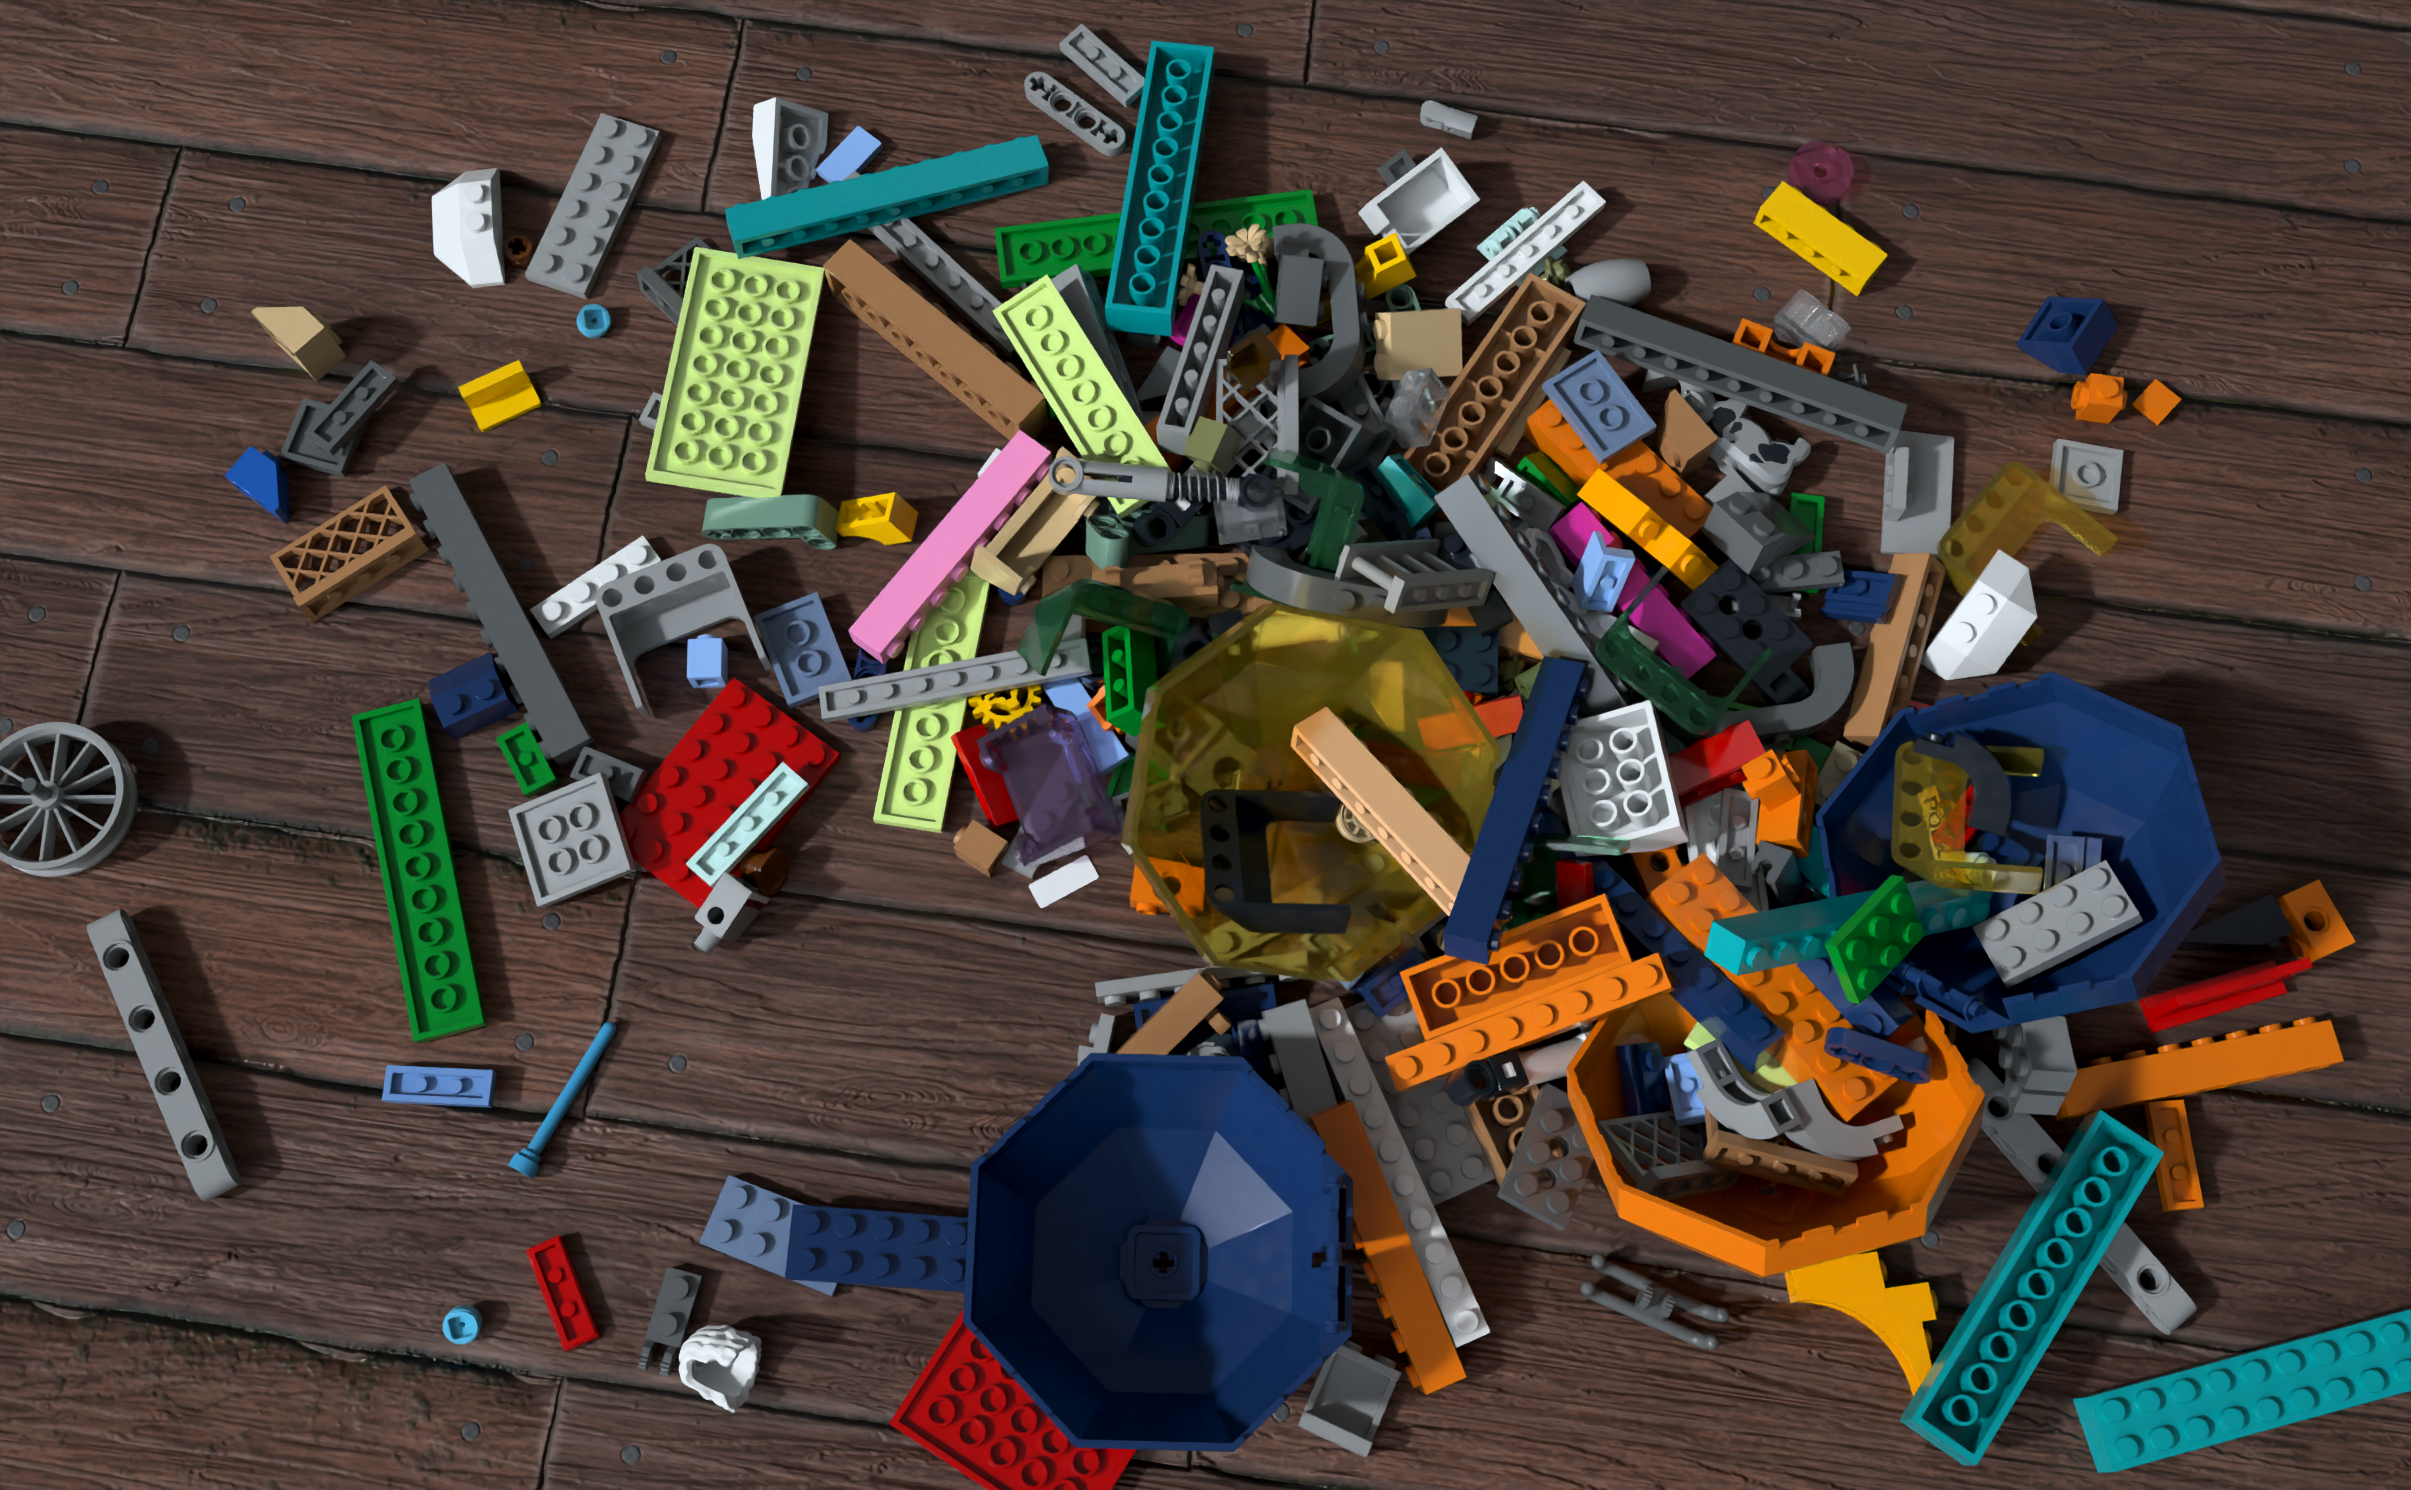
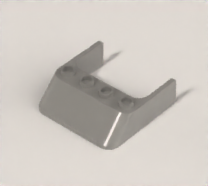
[595,544,772,719]

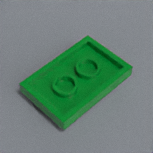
[1825,875,1925,1005]

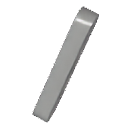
[1024,71,1126,157]

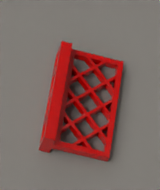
[2139,957,2313,1034]

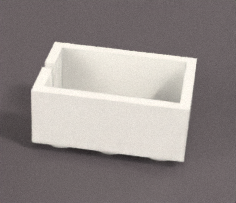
[1358,147,1480,255]

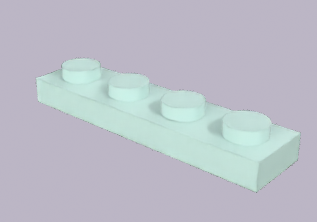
[686,762,810,888]

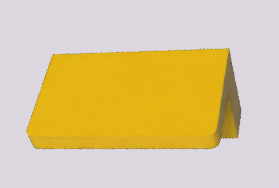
[458,360,542,432]

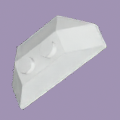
[432,168,505,288]
[1920,549,2037,680]

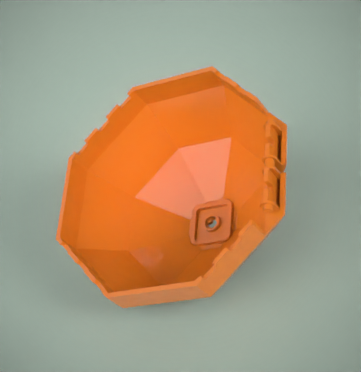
[1566,993,1985,1279]

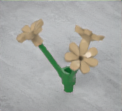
[1177,224,1276,318]

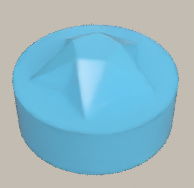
[577,304,611,338]
[443,1305,483,1344]

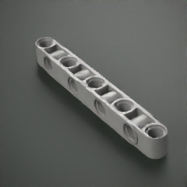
[86,908,241,1202]
[1966,1057,2197,1335]

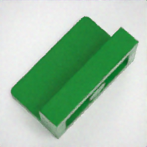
[1514,451,1583,521]

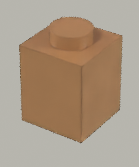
[953,819,1009,878]

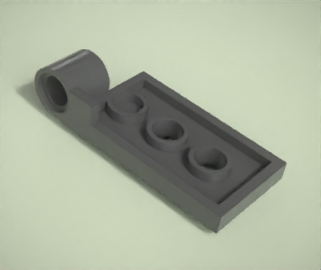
[1497,1083,1594,1231]

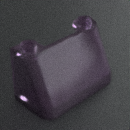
[976,704,1121,867]

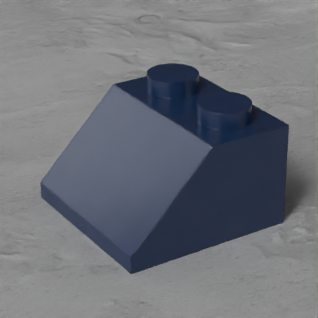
[2016,296,2118,375]
[428,652,518,740]
[1962,830,2046,920]

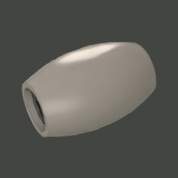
[1564,258,1651,307]

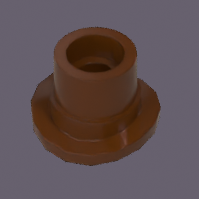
[740,847,788,895]

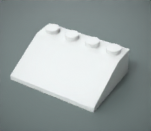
[1559,700,1689,857]

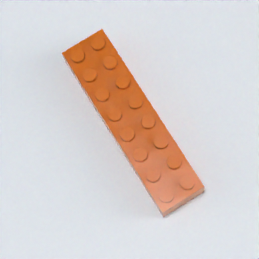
[1646,852,1899,1124]

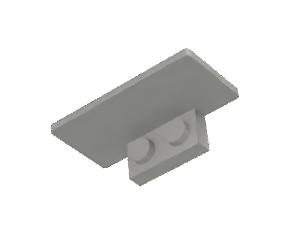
[1880,430,1954,561]

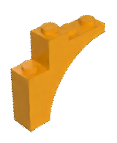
[1577,468,1719,591]
[1784,1252,1938,1396]

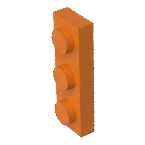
[2143,1099,2204,1212]

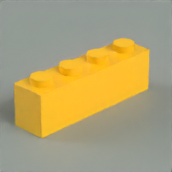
[1754,181,1888,297]

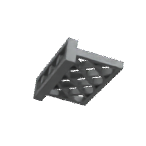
[637,237,711,326]

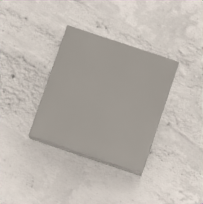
[2047,438,2124,515]

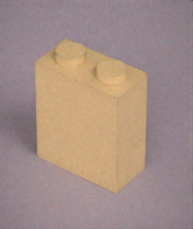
[1373,308,1463,380]

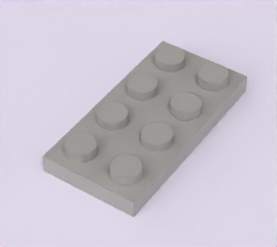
[1972,860,2143,989]

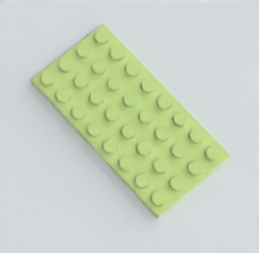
[645,247,825,498]

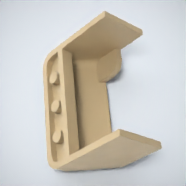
[970,446,1104,596]

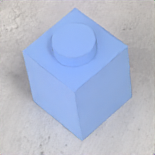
[687,634,728,689]

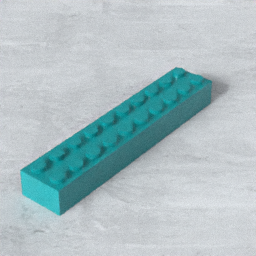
[1105,41,1215,336]
[1899,1110,2165,1466]
[2073,1307,2411,1473]

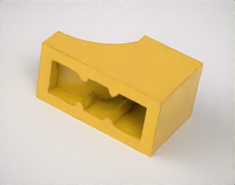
[835,492,918,545]

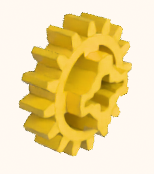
[968,684,1042,733]

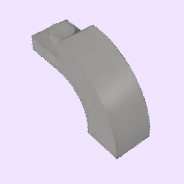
[1686,1038,1803,1139]

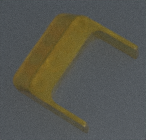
[1937,461,2119,646]
[1891,741,2044,895]

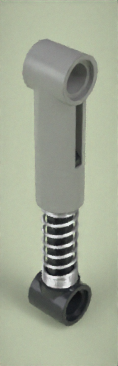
[1049,456,1275,513]

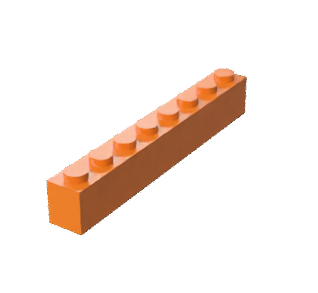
[1385,953,1677,1092]
[2055,1017,2344,1121]
[1308,1099,1466,1395]

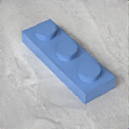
[382,1065,497,1108]

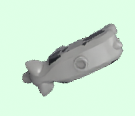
[1678,380,1811,497]

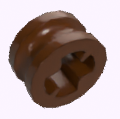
[503,234,535,267]

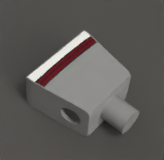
[693,872,770,954]

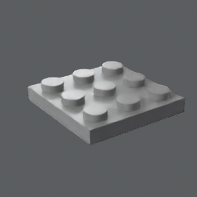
[508,772,636,908]

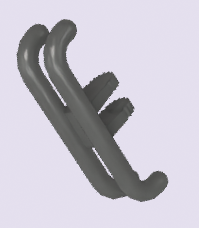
[1581,1253,1730,1350]

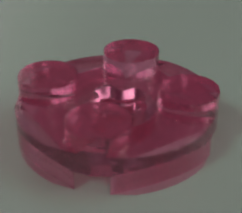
[1787,141,1854,204]

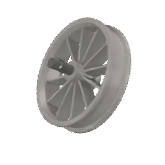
[0,722,138,878]

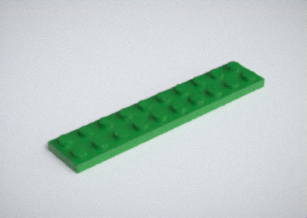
[994,189,1319,289]
[352,698,487,1044]

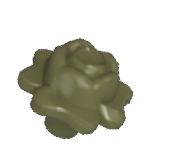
[1538,255,1571,291]
[1498,654,1525,693]

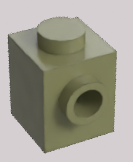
[1183,416,1242,475]

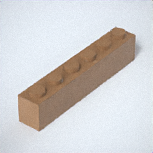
[1843,552,1946,750]

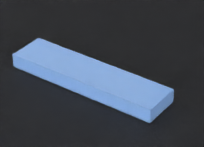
[1040,677,1130,777]

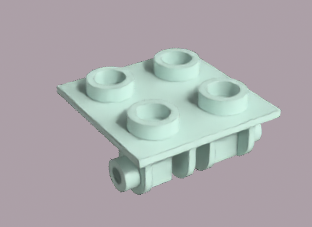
[1477,207,1567,288]

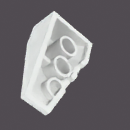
[752,97,828,200]

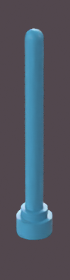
[508,1022,616,1179]

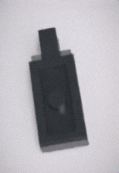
[1340,459,1417,541]

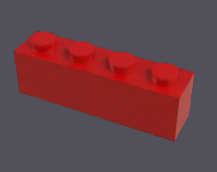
[1668,720,1765,809]

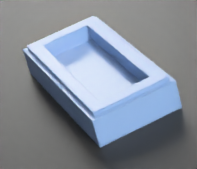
[816,126,883,183]

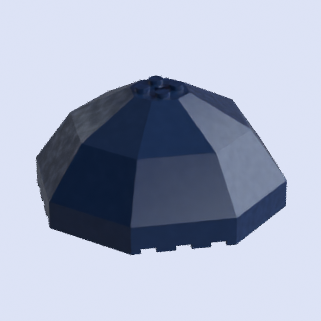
[1815,671,2226,1034]
[963,1053,1353,1452]

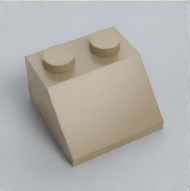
[251,306,346,382]

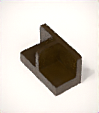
[1226,330,1281,391]

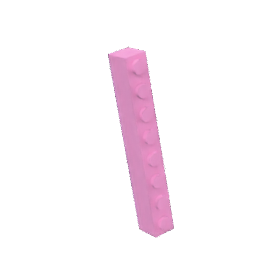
[848,430,1053,664]

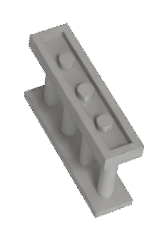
[1335,538,1495,614]

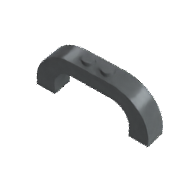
[1273,223,1370,412]
[1246,545,1450,628]
[1642,642,1854,747]

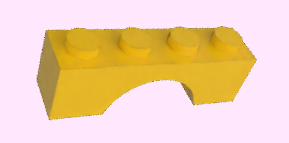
[1293,233,1416,332]

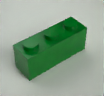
[1102,620,1160,737]

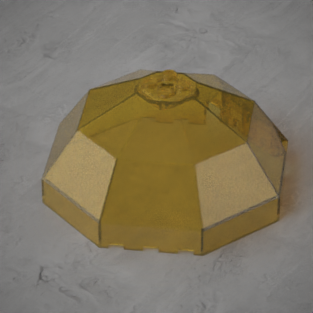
[1121,603,1501,982]

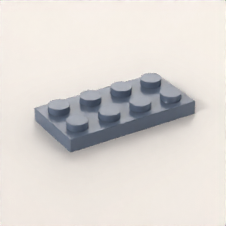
[699,1175,839,1297]

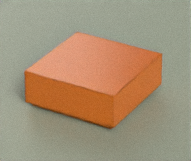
[2132,379,2181,426]

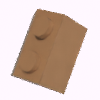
[1655,389,1718,480]

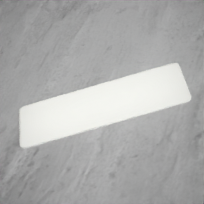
[1029,855,1099,908]

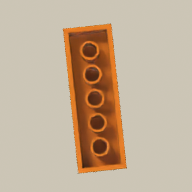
[1524,399,1712,562]
[1400,893,1634,1041]

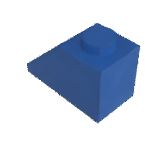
[224,446,291,524]

